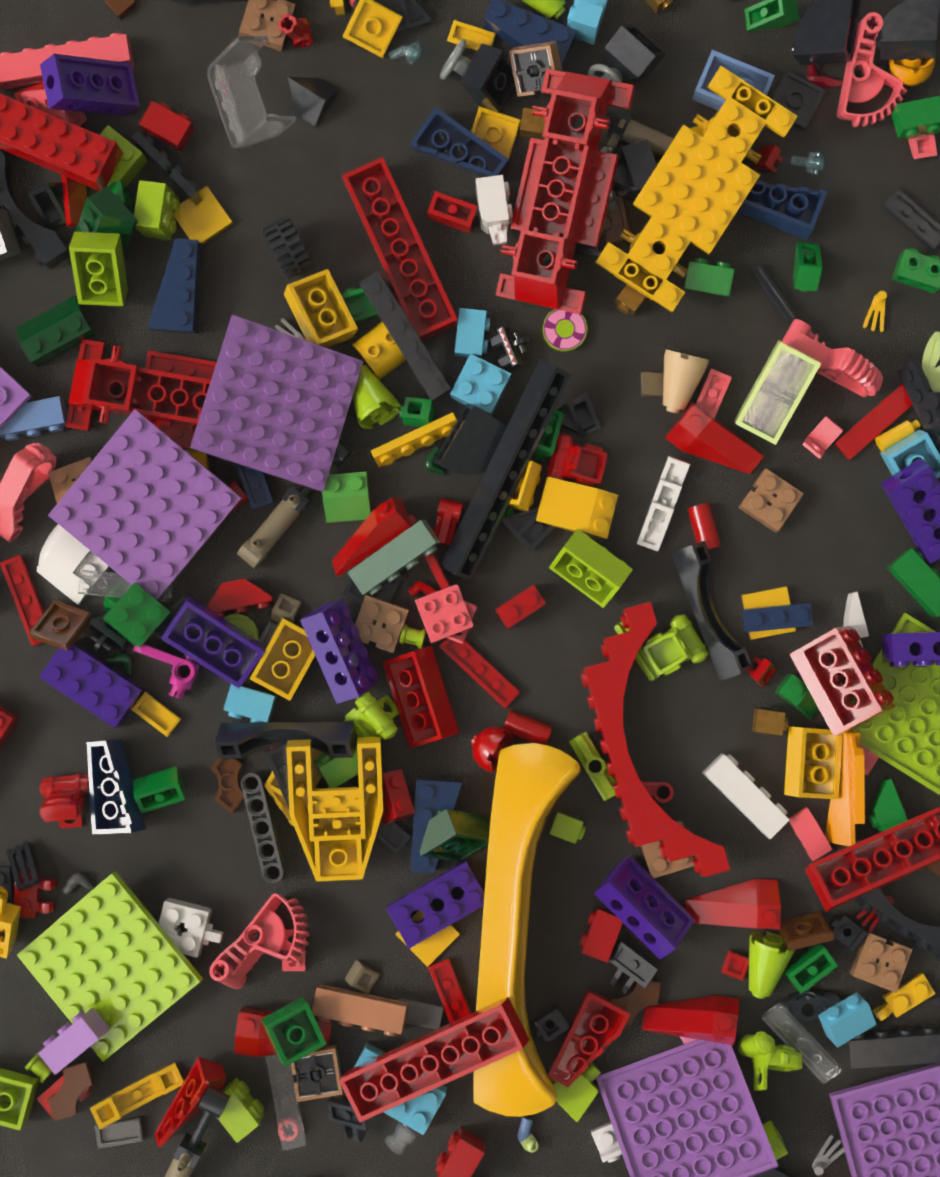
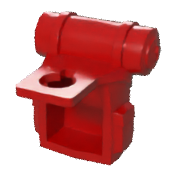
[545,433,608,487]
[40,773,90,829]

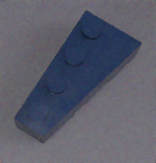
[485,0,576,70]
[410,107,510,177]
[736,180,828,240]
[148,239,202,334]
[87,739,147,834]
[411,778,462,874]

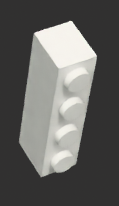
[702,753,789,839]

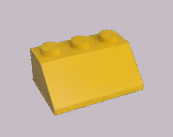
[784,726,843,799]

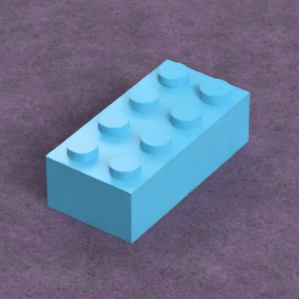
[353,1042,447,1135]

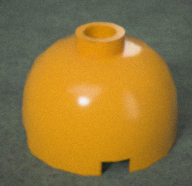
[889,59,935,86]

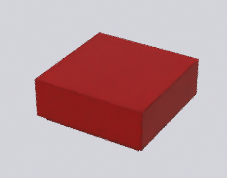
[721,950,749,981]

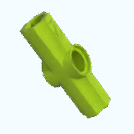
[569,732,616,801]

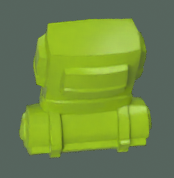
[643,614,709,676]
[345,692,398,740]
[737,1031,802,1091]

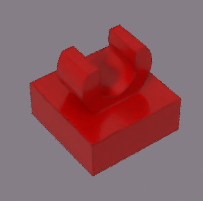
[752,145,783,172]
[748,658,777,688]

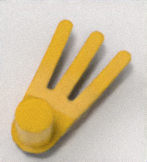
[863,291,887,332]

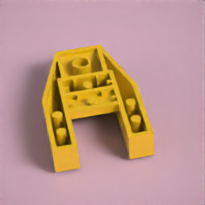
[287,736,383,881]

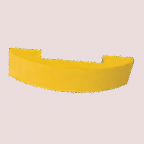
[90,1063,184,1129]

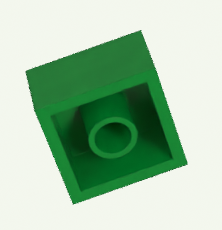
[102,582,170,648]
[261,997,327,1067]

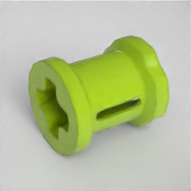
[399,624,426,649]
[25,1052,52,1083]

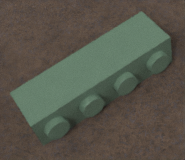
[347,520,441,596]

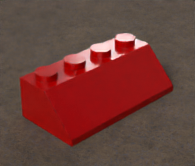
[382,646,459,749]

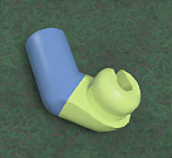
[517,1116,539,1153]

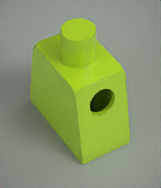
[551,1063,601,1122]

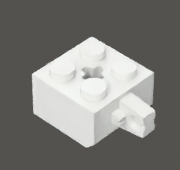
[476,175,513,246]
[159,898,224,958]

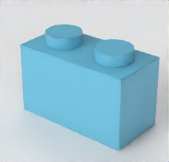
[455,308,490,359]
[223,684,277,723]
[818,993,876,1048]

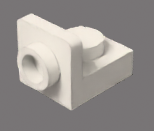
[590,1122,622,1162]

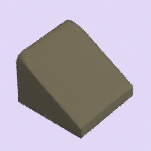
[640,372,663,397]
[271,593,302,623]
[345,960,380,994]

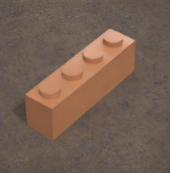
[312,984,409,1036]

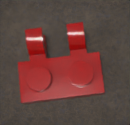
[14,870,57,918]

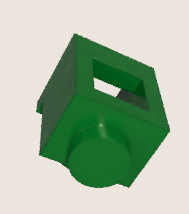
[399,397,435,427]

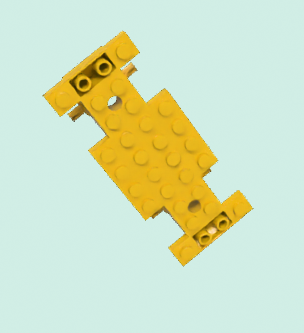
[595,66,798,312]

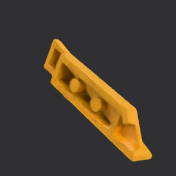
[825,732,865,846]

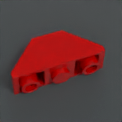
[207,579,275,617]

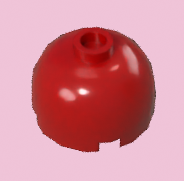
[471,726,513,774]

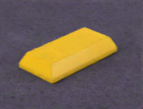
[447,20,496,51]
[131,691,181,737]

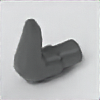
[62,873,94,895]

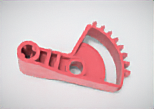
[837,12,907,127]
[782,319,883,397]
[0,443,57,543]
[209,894,310,989]

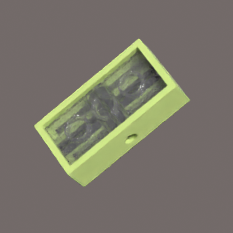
[734,340,821,445]

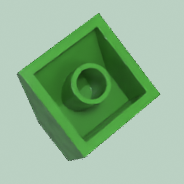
[322,472,371,523]

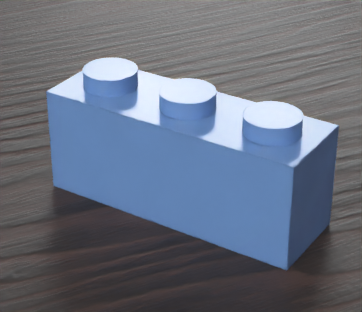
[0,396,67,441]

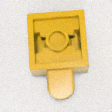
[0,887,21,959]

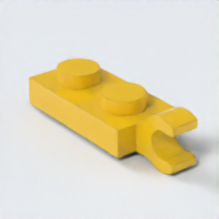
[872,973,935,1021]

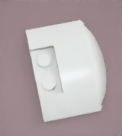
[37,524,110,605]

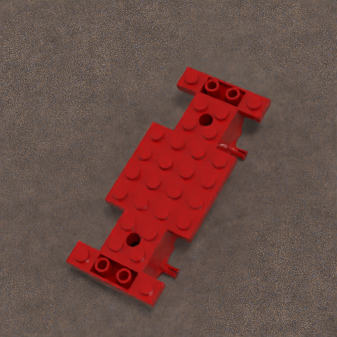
[495,69,635,315]
[65,339,217,451]

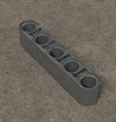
[241,772,286,883]

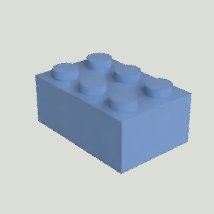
[692,50,775,110]

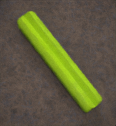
[614,622,660,681]

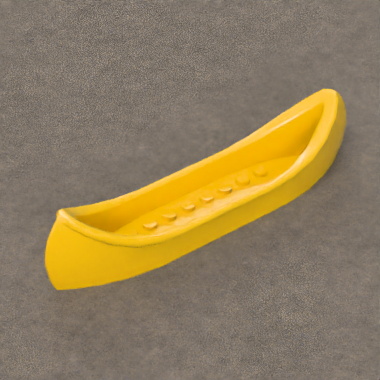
[474,743,581,1117]

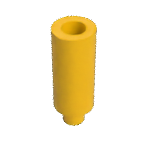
[875,420,921,452]

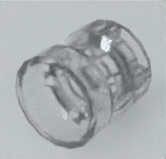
[384,1122,417,1156]

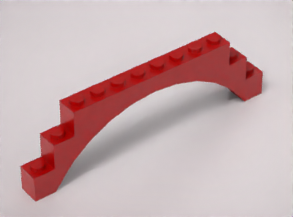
[580,602,730,877]

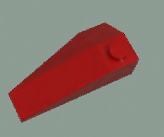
[665,402,764,474]
[332,498,411,577]
[685,879,781,929]
[547,988,631,1087]
[642,995,739,1045]
[235,1007,333,1057]
[155,1056,226,1147]

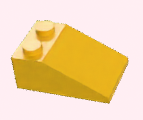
[536,477,618,539]

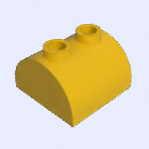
[352,321,406,380]
[508,461,542,511]

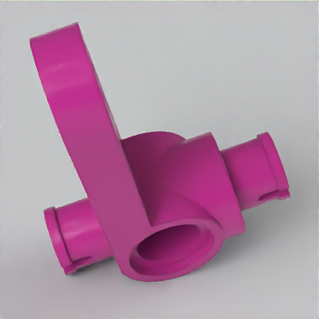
[133,643,200,700]

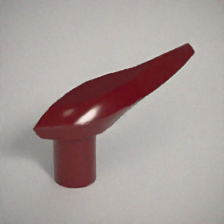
[806,64,843,87]

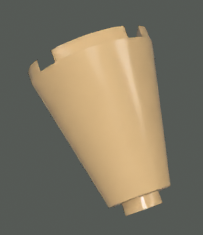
[663,349,709,414]

